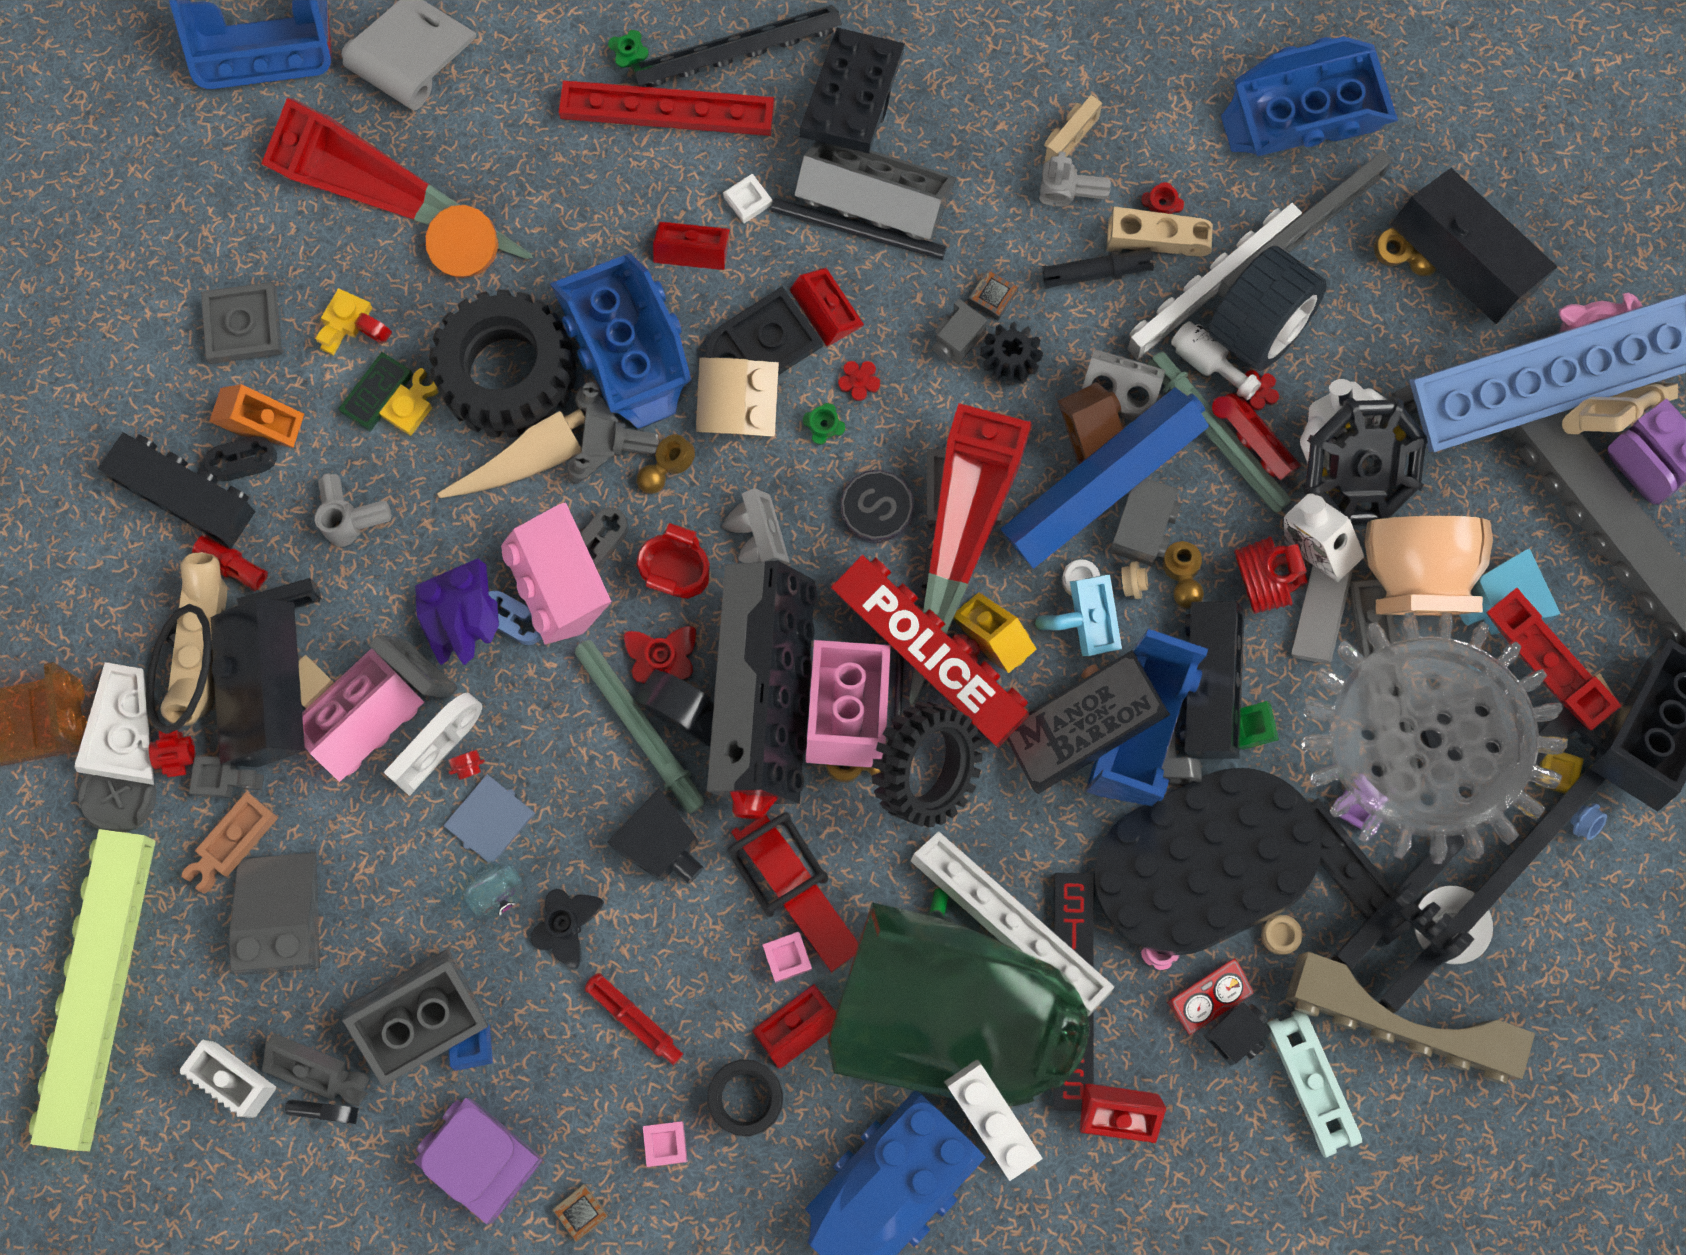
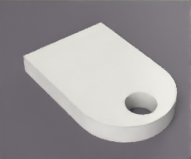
[384,693,482,796]

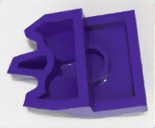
[415,558,499,665]

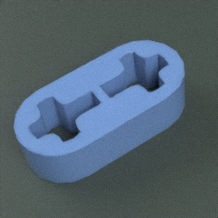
[489,591,542,645]

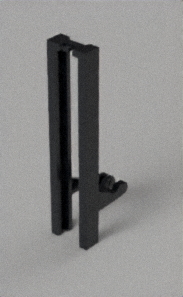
[1331,706,1606,1013]

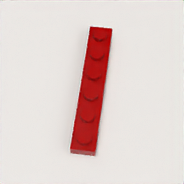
[559,80,775,136]

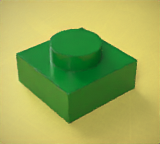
[1239,701,1279,750]

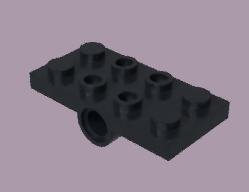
[799,27,905,154]

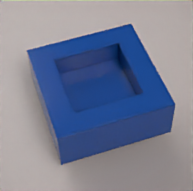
[449,1023,493,1071]

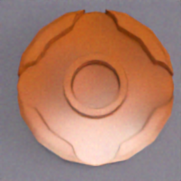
[425,205,499,278]

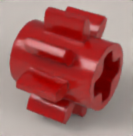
[149,730,196,777]

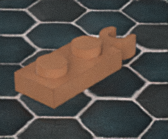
[181,791,279,894]

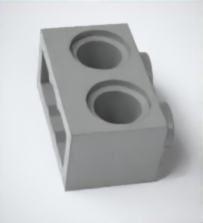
[1082,349,1166,421]

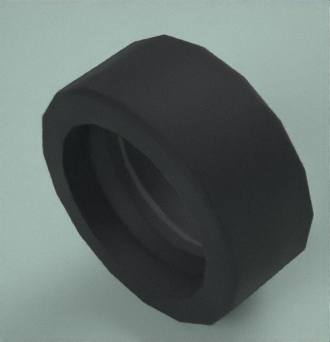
[707,1059,783,1137]

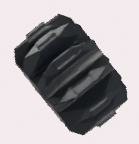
[980,322,1043,386]

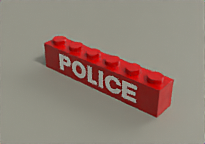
[831,554,1030,748]

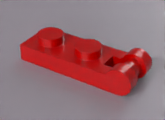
[1212,393,1301,480]

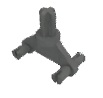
[567,382,659,484]

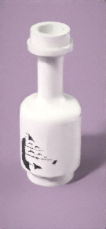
[1171,321,1261,400]

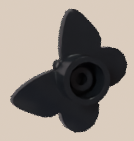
[531,889,604,969]

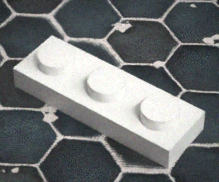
[944,1059,1043,1181]

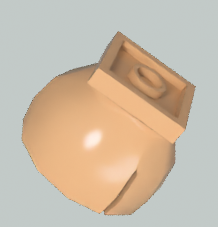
[1365,516,1493,616]

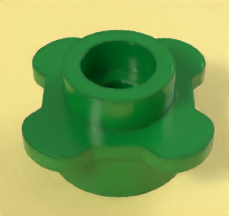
[608,30,649,68]
[803,403,845,445]

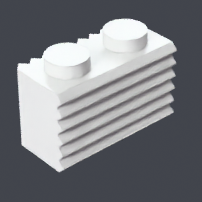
[180,1039,276,1118]

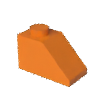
[209,384,304,448]

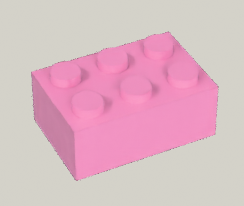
[806,640,891,767]

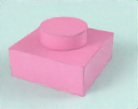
[763,932,812,983]
[643,1121,688,1167]

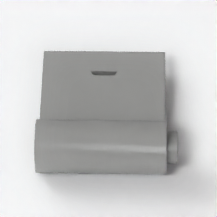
[341,0,476,111]

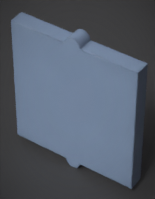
[443,774,535,865]

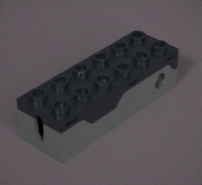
[707,560,817,819]

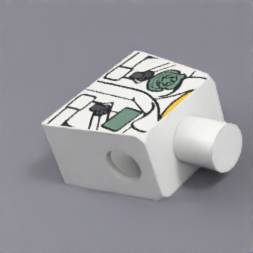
[1284,494,1364,582]

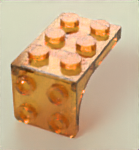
[0,662,87,766]

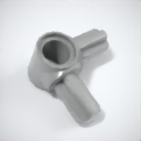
[1039,151,1111,207]
[314,473,392,547]

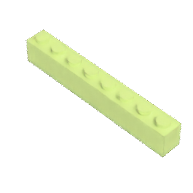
[29,829,156,1151]

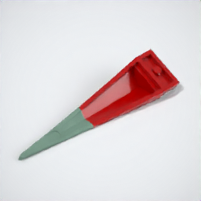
[261,98,533,259]
[909,403,1032,706]

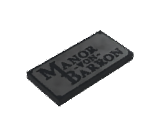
[1007,650,1170,794]

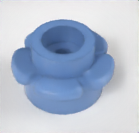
[1570,803,1607,840]

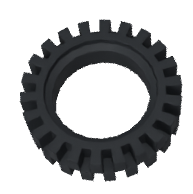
[872,702,983,828]

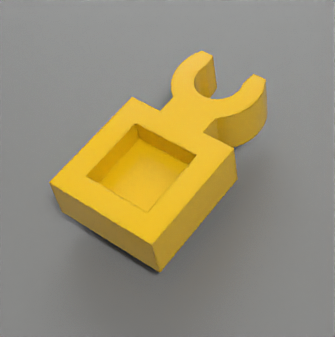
[379,368,439,436]

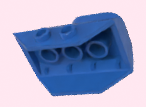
[1221,36,1398,157]
[550,253,691,429]
[805,1090,986,1255]

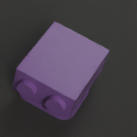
[1608,398,1686,505]
[414,1098,544,1224]

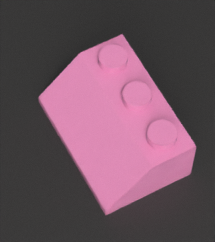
[501,503,611,644]
[302,648,424,782]

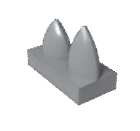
[722,488,790,564]

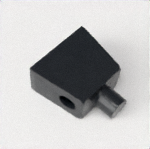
[607,789,704,884]

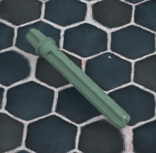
[1147,352,1291,513]
[575,640,704,814]

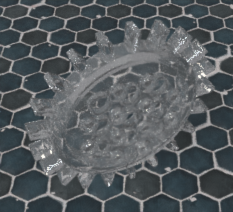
[1302,612,1567,864]

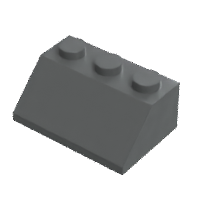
[342,948,488,1087]

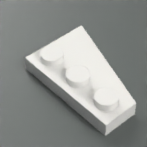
[74,662,154,785]

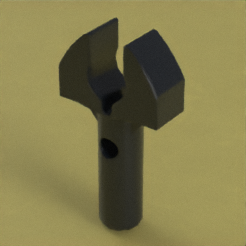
[285,1099,359,1124]

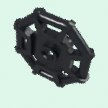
[1302,396,1428,525]

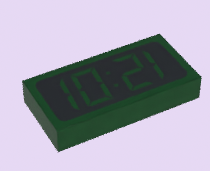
[339,352,413,432]

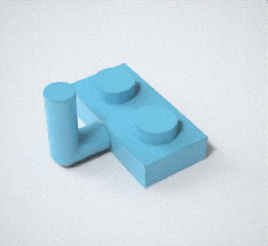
[1035,575,1122,656]

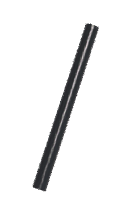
[771,198,947,260]

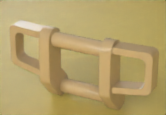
[1562,383,1678,435]

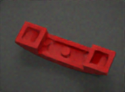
[1486,587,1622,731]

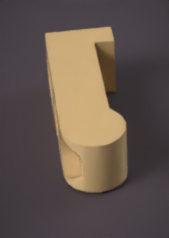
[1107,207,1213,256]

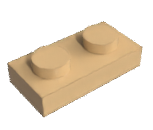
[1045,95,1102,162]

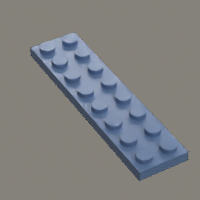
[1409,293,1686,452]

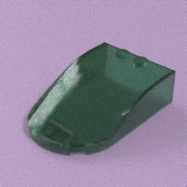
[827,902,1089,1107]

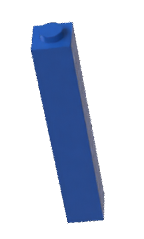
[1000,387,1209,569]

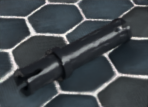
[1042,248,1154,289]

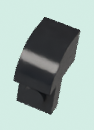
[634,669,714,747]

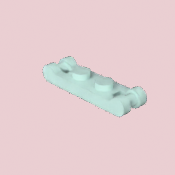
[1266,1010,1362,1158]

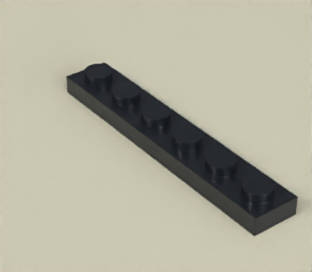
[631,5,842,87]

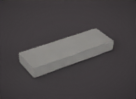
[1291,565,1354,664]

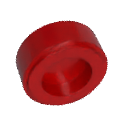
[354,312,392,344]

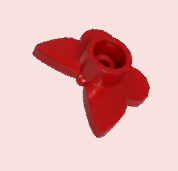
[624,626,696,684]

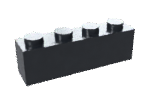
[98,432,256,549]
[1180,601,1245,759]

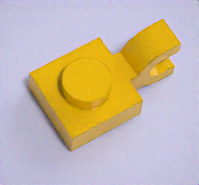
[315,288,372,356]

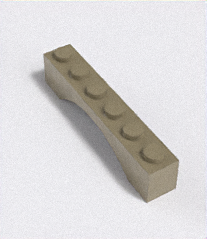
[1285,952,1535,1085]

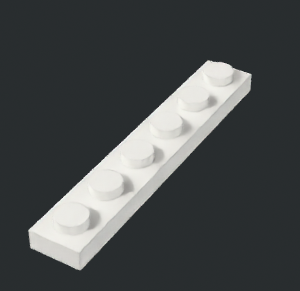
[1128,203,1302,360]
[911,831,1114,1018]

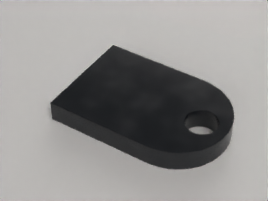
[706,286,823,375]

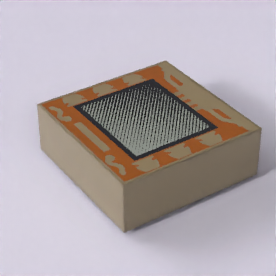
[552,1184,609,1242]

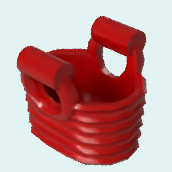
[636,523,710,599]
[1234,536,1308,614]

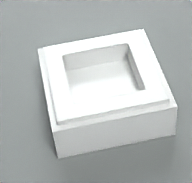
[723,174,773,224]

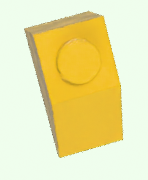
[953,592,1037,673]

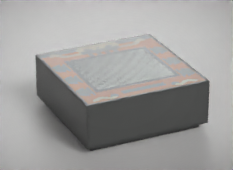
[968,270,1019,320]

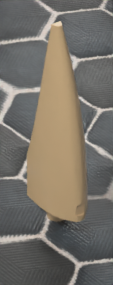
[437,409,585,498]

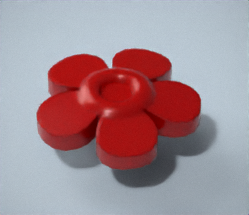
[838,361,880,401]
[1237,370,1279,411]

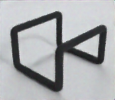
[728,812,828,918]

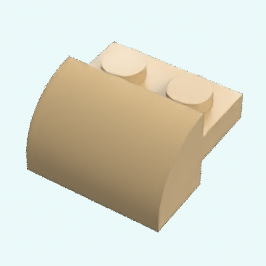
[696,358,779,436]

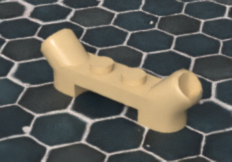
[161,552,227,726]

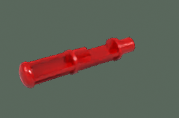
[585,973,684,1066]

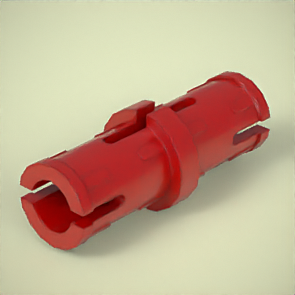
[192,534,268,592]

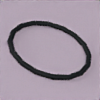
[146,604,212,734]

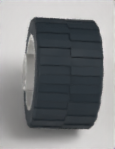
[1209,246,1327,371]

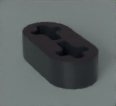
[204,436,277,482]

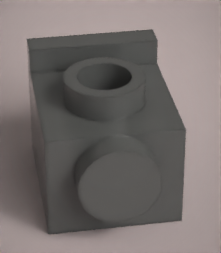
[932,298,987,364]

